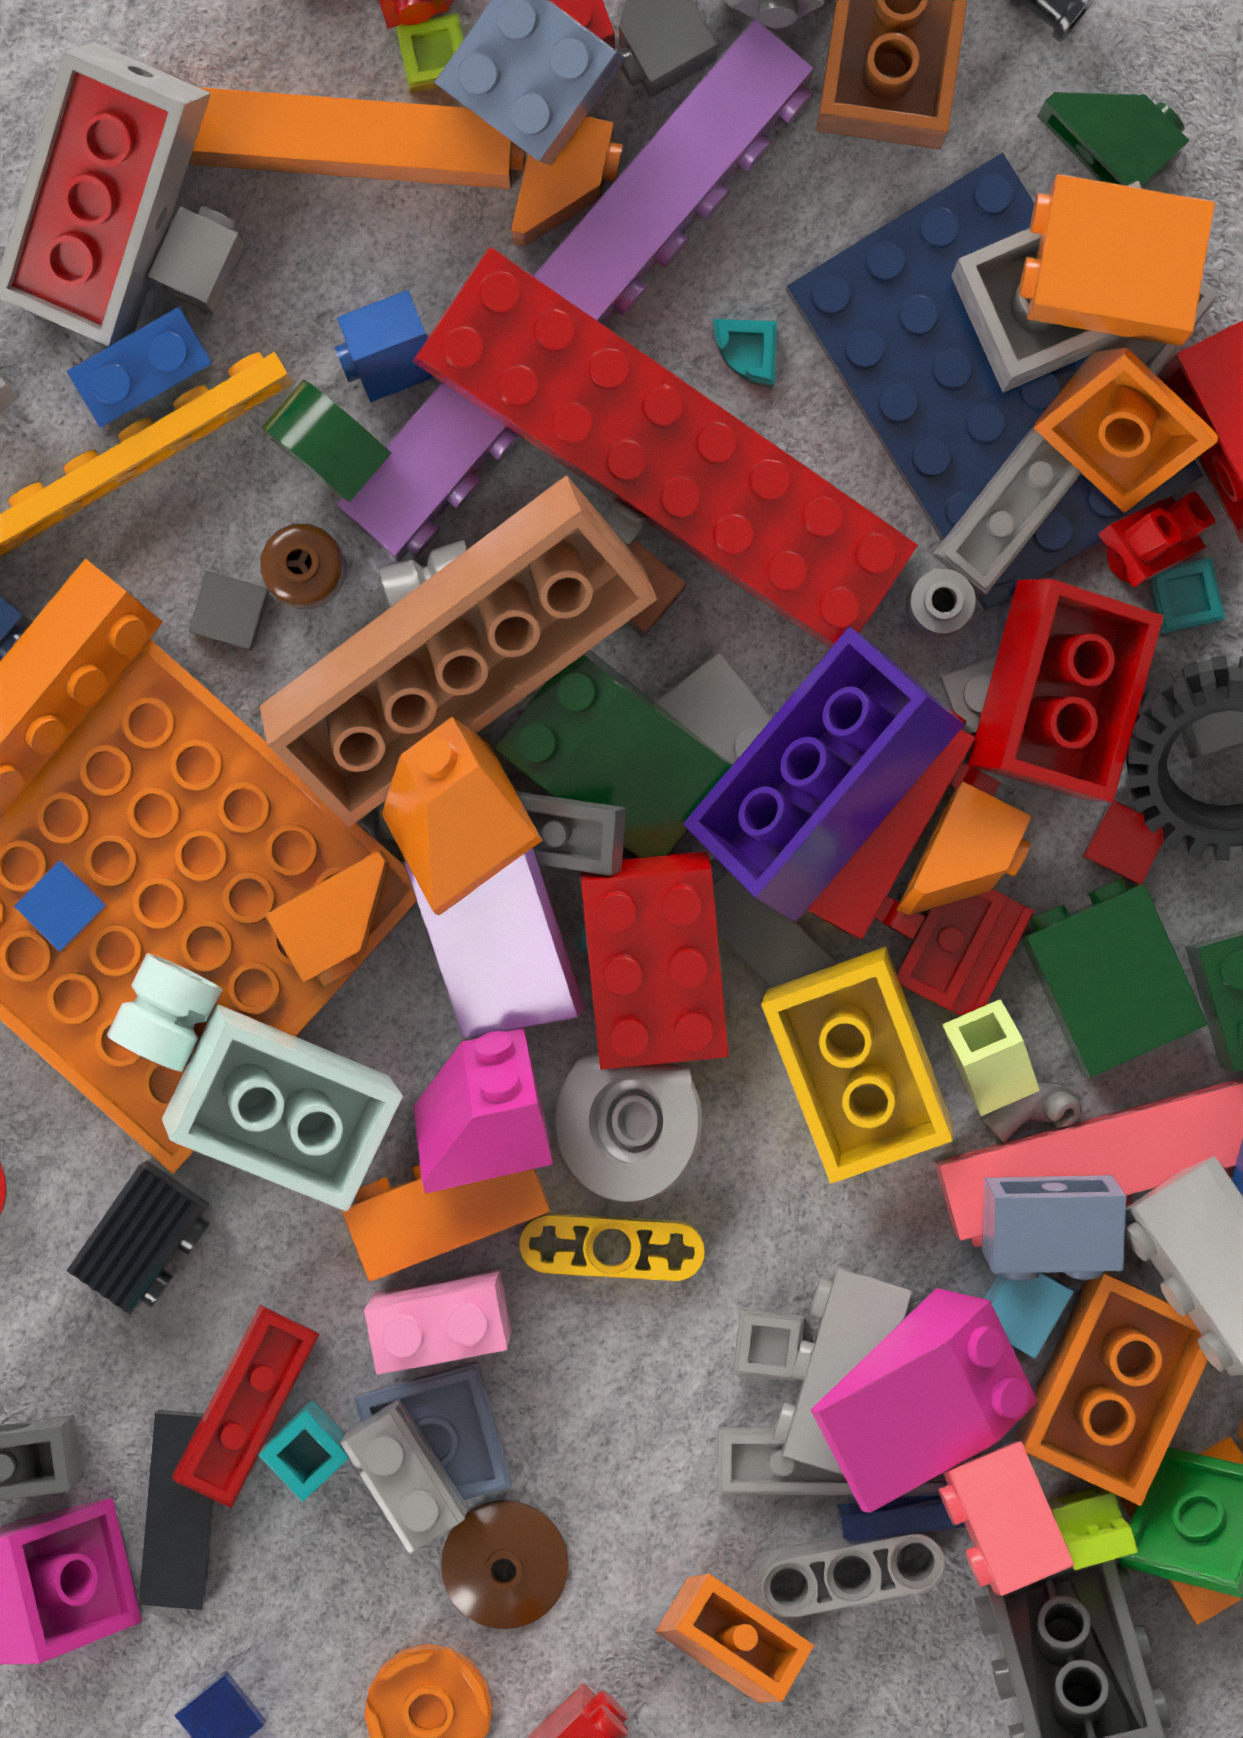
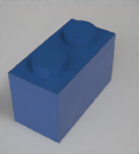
[66,306,213,428]

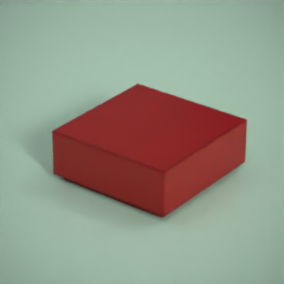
[1082,800,1164,884]

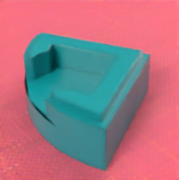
[713,319,777,388]

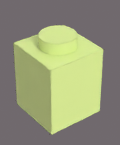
[942,999,1040,1116]

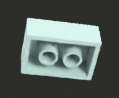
[162,1004,403,1212]

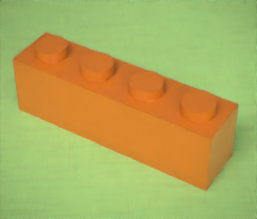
[0,559,163,819]

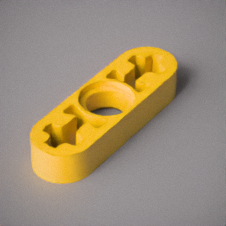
[519,1213,705,1281]

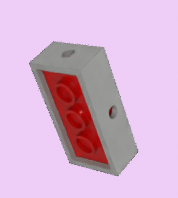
[0,42,211,346]

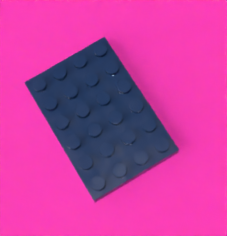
[786,152,1204,612]

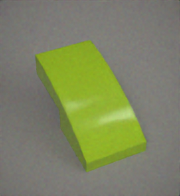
[1047,1486,1138,1570]

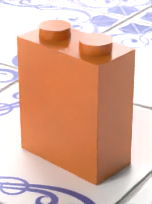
[1019,174,1215,346]

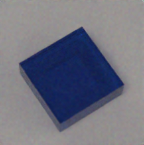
[174,1671,266,1738]

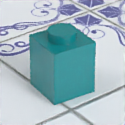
[258,1399,349,1502]

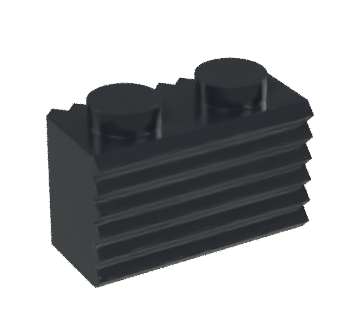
[67,1160,210,1314]

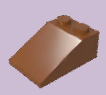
[816,0,968,150]

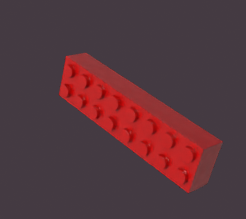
[412,246,918,649]

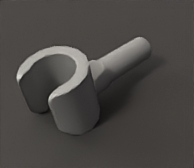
[605,498,659,547]

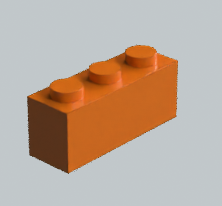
[341,1163,551,1282]

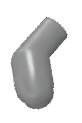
[983,1082,1081,1143]

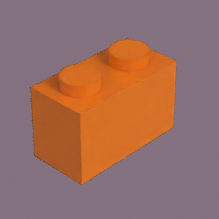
[655,1573,815,1703]

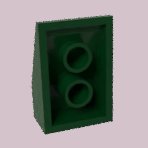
[495,650,732,858]

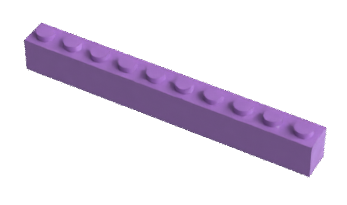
[337,19,814,561]

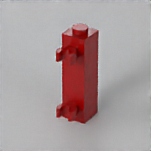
[806,709,1001,940]

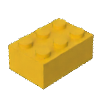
[761,947,954,1184]

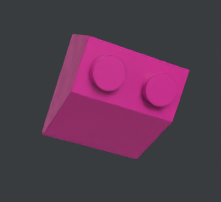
[413,1028,553,1194]
[0,1498,142,1664]

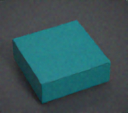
[1148,557,1225,635]

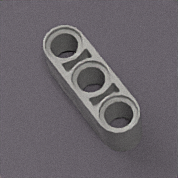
[758,1523,945,1617]

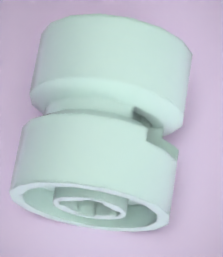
[107,953,223,1072]

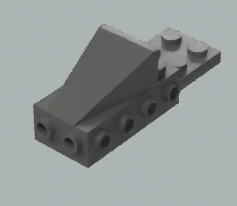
[974,1559,1171,1738]

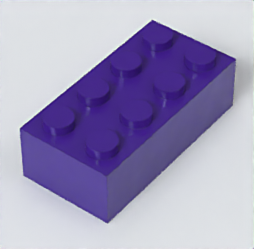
[683,626,965,922]

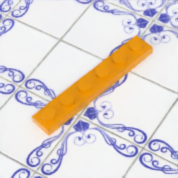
[0,352,294,558]

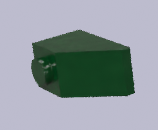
[1037,92,1190,189]

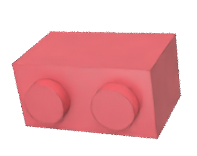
[939,1441,1074,1596]

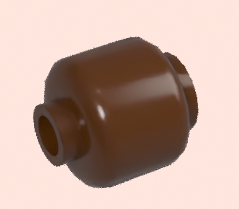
[260,523,346,609]

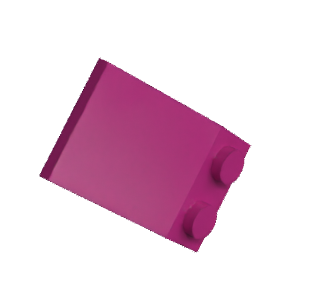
[810,1288,1038,1513]

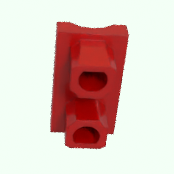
[1098,491,1216,588]

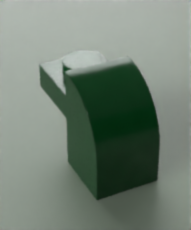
[262,379,392,502]

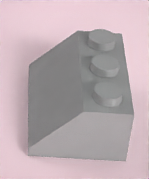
[1125,1156,1243,1377]

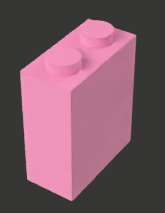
[364,1268,512,1375]

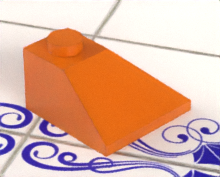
[381,716,543,916]

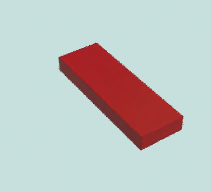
[171,1304,320,1508]

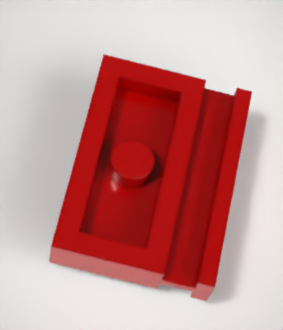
[896,889,1034,1016]

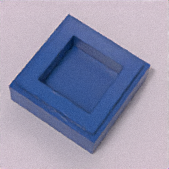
[14,860,108,952]

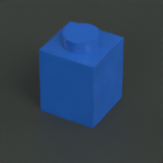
[335,290,435,403]

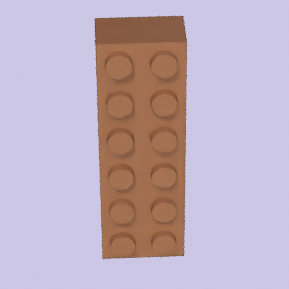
[259,475,657,827]

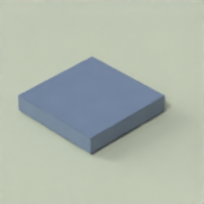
[354,1361,512,1522]

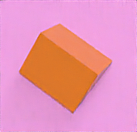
[1034,348,1219,513]

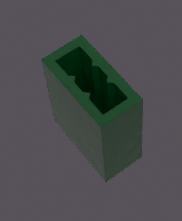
[1020,878,1208,1078]

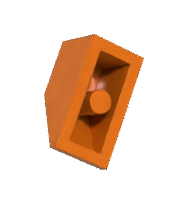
[511,116,624,247]
[897,781,1032,916]
[265,851,389,987]

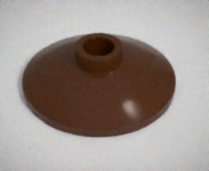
[441,1500,568,1629]

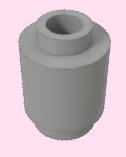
[906,569,976,638]

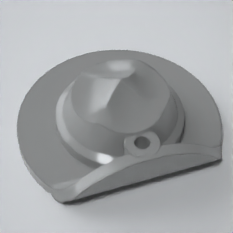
[555,1054,702,1202]

